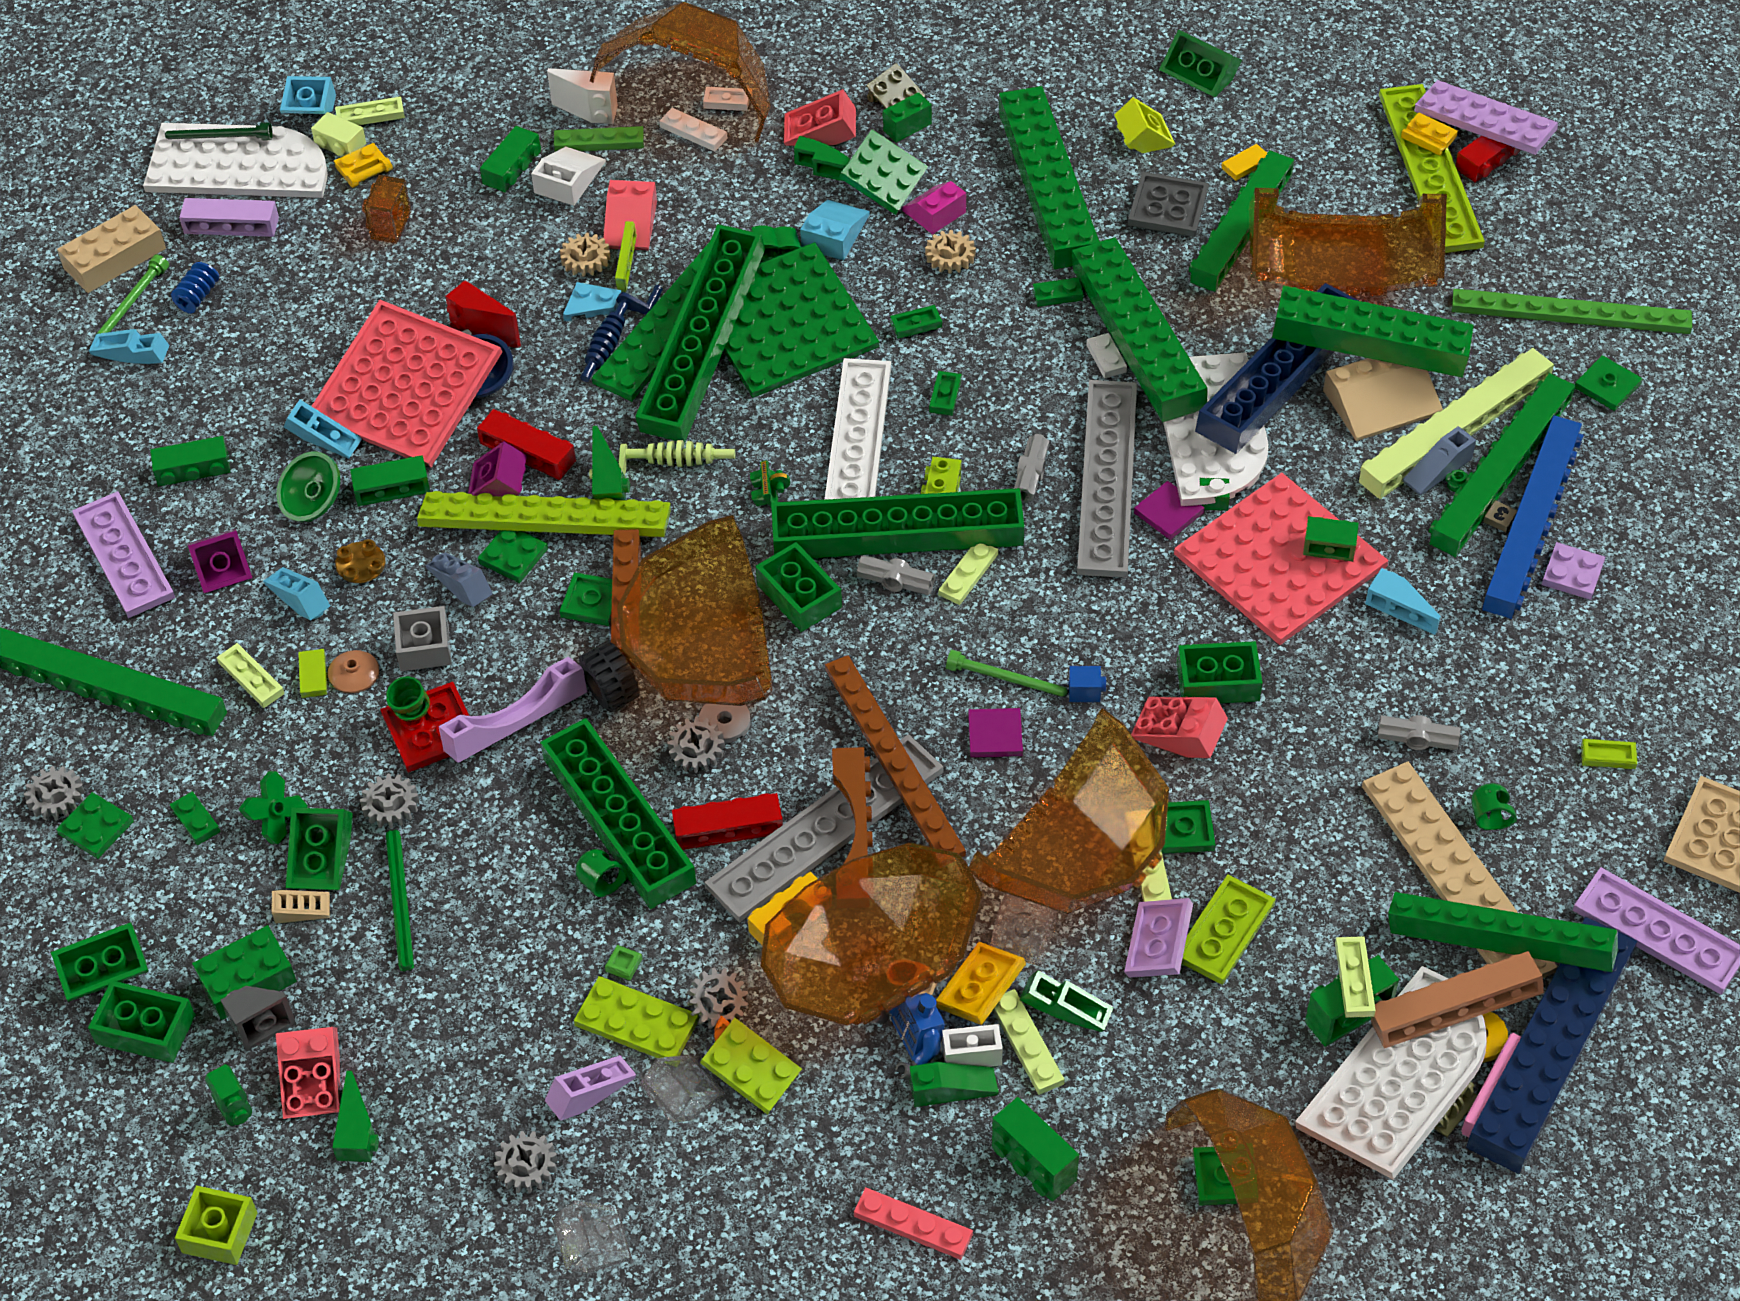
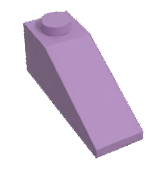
[545,1055,636,1121]

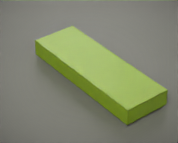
[615,221,637,292]

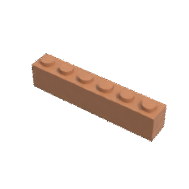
[1371,951,1544,1049]

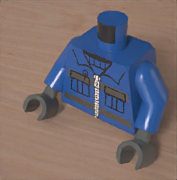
[867,992,945,1081]

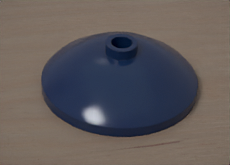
[472,334,514,398]

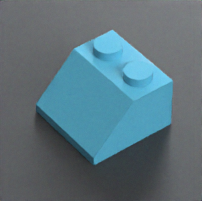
[280,76,336,114]

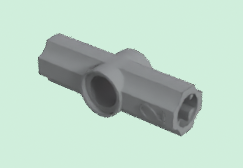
[1014,434,1049,503]
[857,555,935,595]
[1377,715,1461,751]

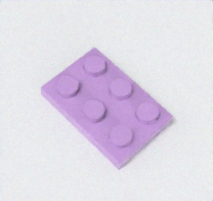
[1124,898,1193,978]

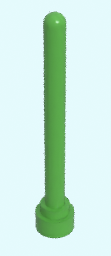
[97,254,169,334]
[946,649,1067,697]

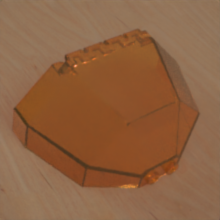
[590,1,771,142]
[615,515,773,706]
[967,708,1169,914]
[760,843,983,1026]
[1164,1088,1334,1301]

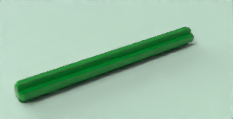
[386,830,414,972]

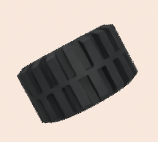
[579,641,640,713]

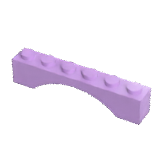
[439,657,587,763]

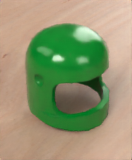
[386,676,430,722]
[1471,783,1517,830]
[575,849,628,897]

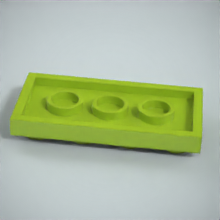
[1181,874,1276,985]
[574,976,699,1065]

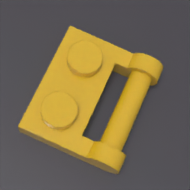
[334,143,393,188]

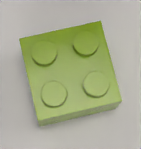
[175,1185,258,1265]

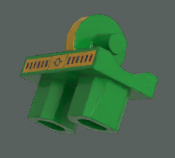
[750,460,791,509]

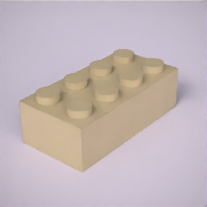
[57,205,166,293]

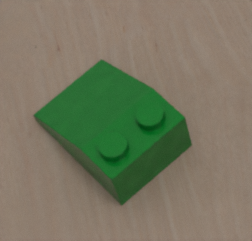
[286,808,353,890]

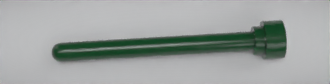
[165,122,273,141]

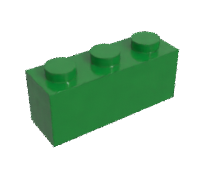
[480,126,541,193]
[150,436,231,487]
[350,455,430,507]

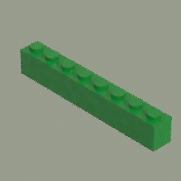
[1189,150,1294,292]
[1388,892,1618,972]

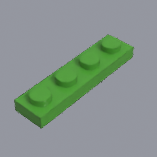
[554,126,644,152]

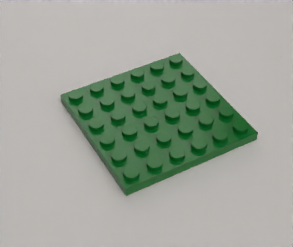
[723,242,880,398]

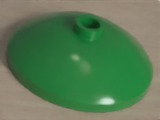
[276,451,340,523]

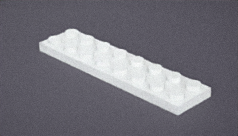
[824,358,891,500]

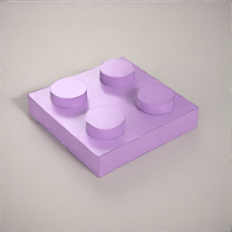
[1542,542,1605,600]

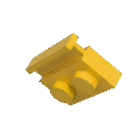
[1401,113,1458,156]

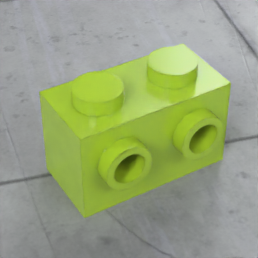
[921,456,962,494]

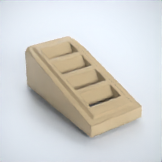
[272,890,330,924]

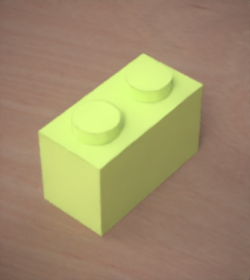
[311,112,366,156]

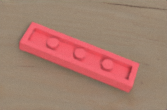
[854,1187,973,1260]

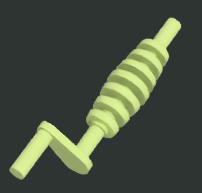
[589,440,735,479]

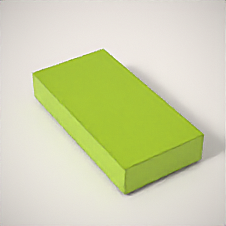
[298,649,327,698]
[1581,739,1637,769]

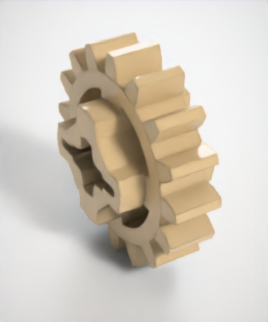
[925,230,976,274]
[560,233,611,277]

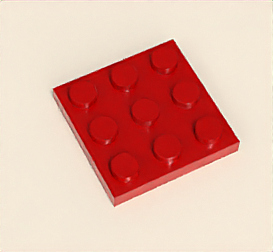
[380,681,469,773]

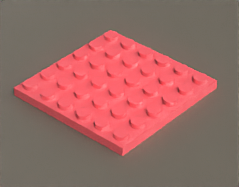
[312,300,502,468]
[1174,473,1389,645]

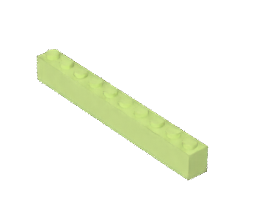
[1359,348,1554,499]

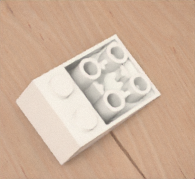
[531,147,606,206]

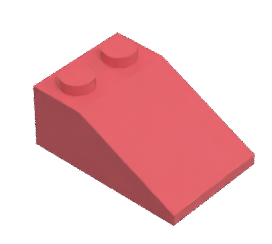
[784,89,856,146]
[603,180,657,251]

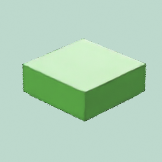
[605,945,642,981]

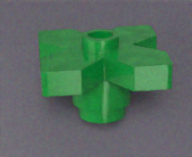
[239,771,308,844]

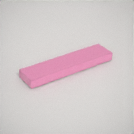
[1461,1033,1521,1137]

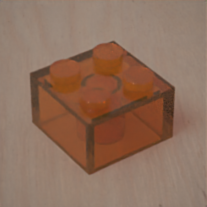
[362,175,412,244]

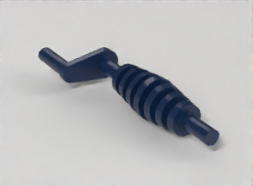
[580,285,663,382]

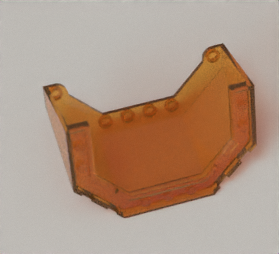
[1249,188,1447,296]

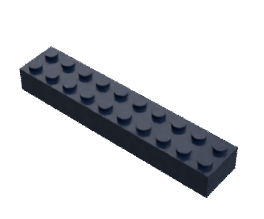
[1195,283,1359,454]
[1466,917,1637,1174]

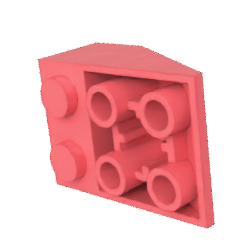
[1130,697,1228,758]
[276,1027,340,1119]

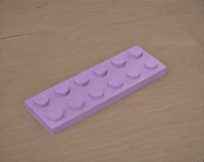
[1415,80,1558,155]
[72,491,175,618]
[1572,867,1740,995]

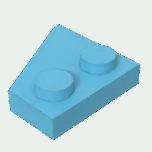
[563,282,621,321]

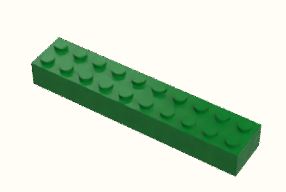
[998,86,1100,270]
[635,224,765,443]
[1072,237,1208,423]
[771,488,1024,558]

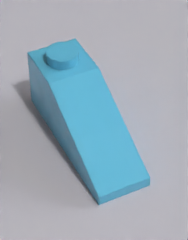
[284,399,362,459]
[263,567,330,620]
[1365,568,1441,635]

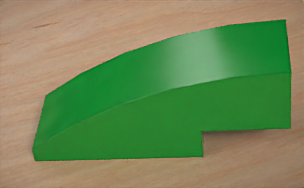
[794,136,850,182]
[1020,970,1114,1032]

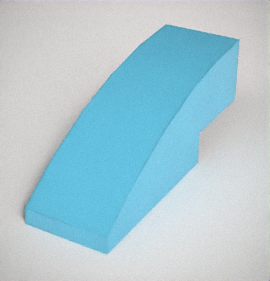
[89,329,170,364]

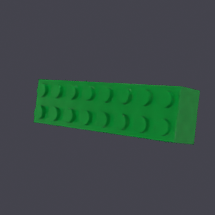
[1272,285,1474,378]
[540,718,697,909]

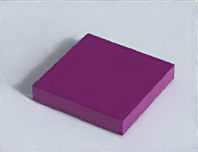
[1134,481,1204,540]
[968,708,1023,758]

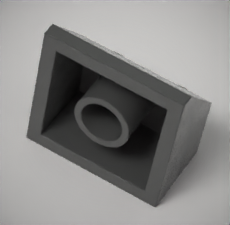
[221,986,296,1052]

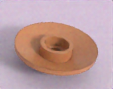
[328,650,379,694]

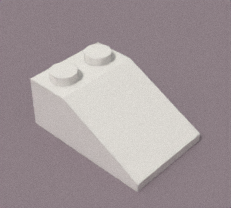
[547,68,618,124]

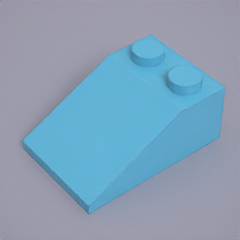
[800,200,870,261]

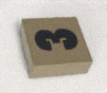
[1483,500,1518,532]

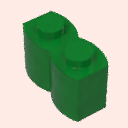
[751,225,801,261]
[205,1064,252,1126]

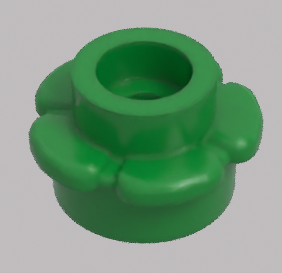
[1445,470,1468,492]

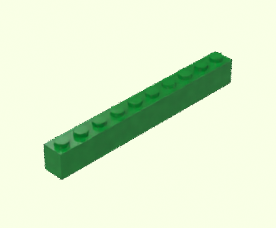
[1429,373,1576,557]
[0,627,227,737]

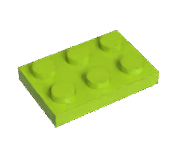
[700,1018,802,1115]

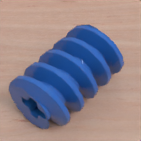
[171,262,220,314]

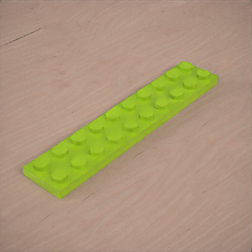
[1379,84,1485,254]
[417,491,671,537]

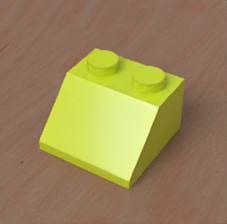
[1114,97,1175,153]

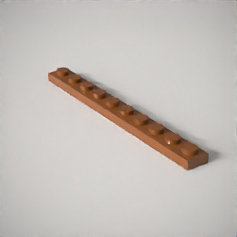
[825,655,966,866]

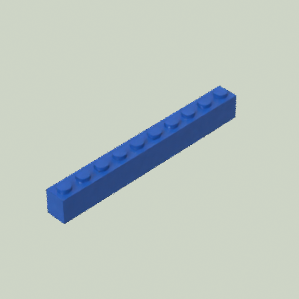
[1482,415,1584,619]

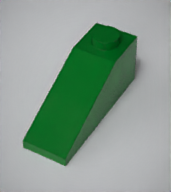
[592,426,630,500]
[910,1062,999,1107]
[332,1071,379,1162]

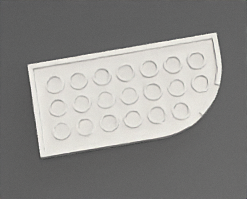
[143,123,328,198]
[1163,352,1268,506]
[1295,966,1487,1180]

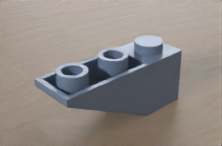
[1403,426,1476,496]
[425,552,493,607]

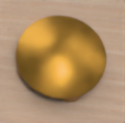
[335,539,386,583]

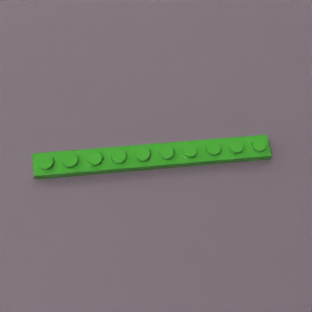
[1452,289,1692,334]

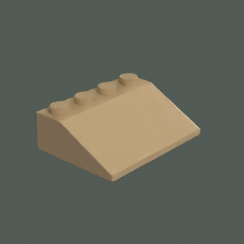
[1323,358,1443,441]

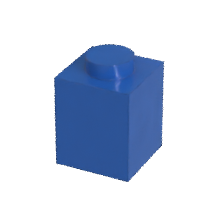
[1069,666,1106,702]

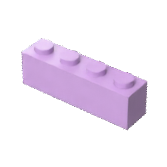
[179,198,279,237]

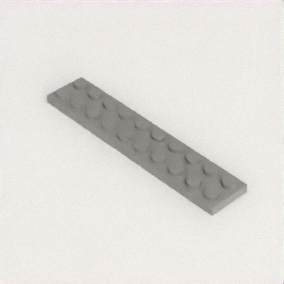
[1077,380,1137,578]
[705,734,943,923]

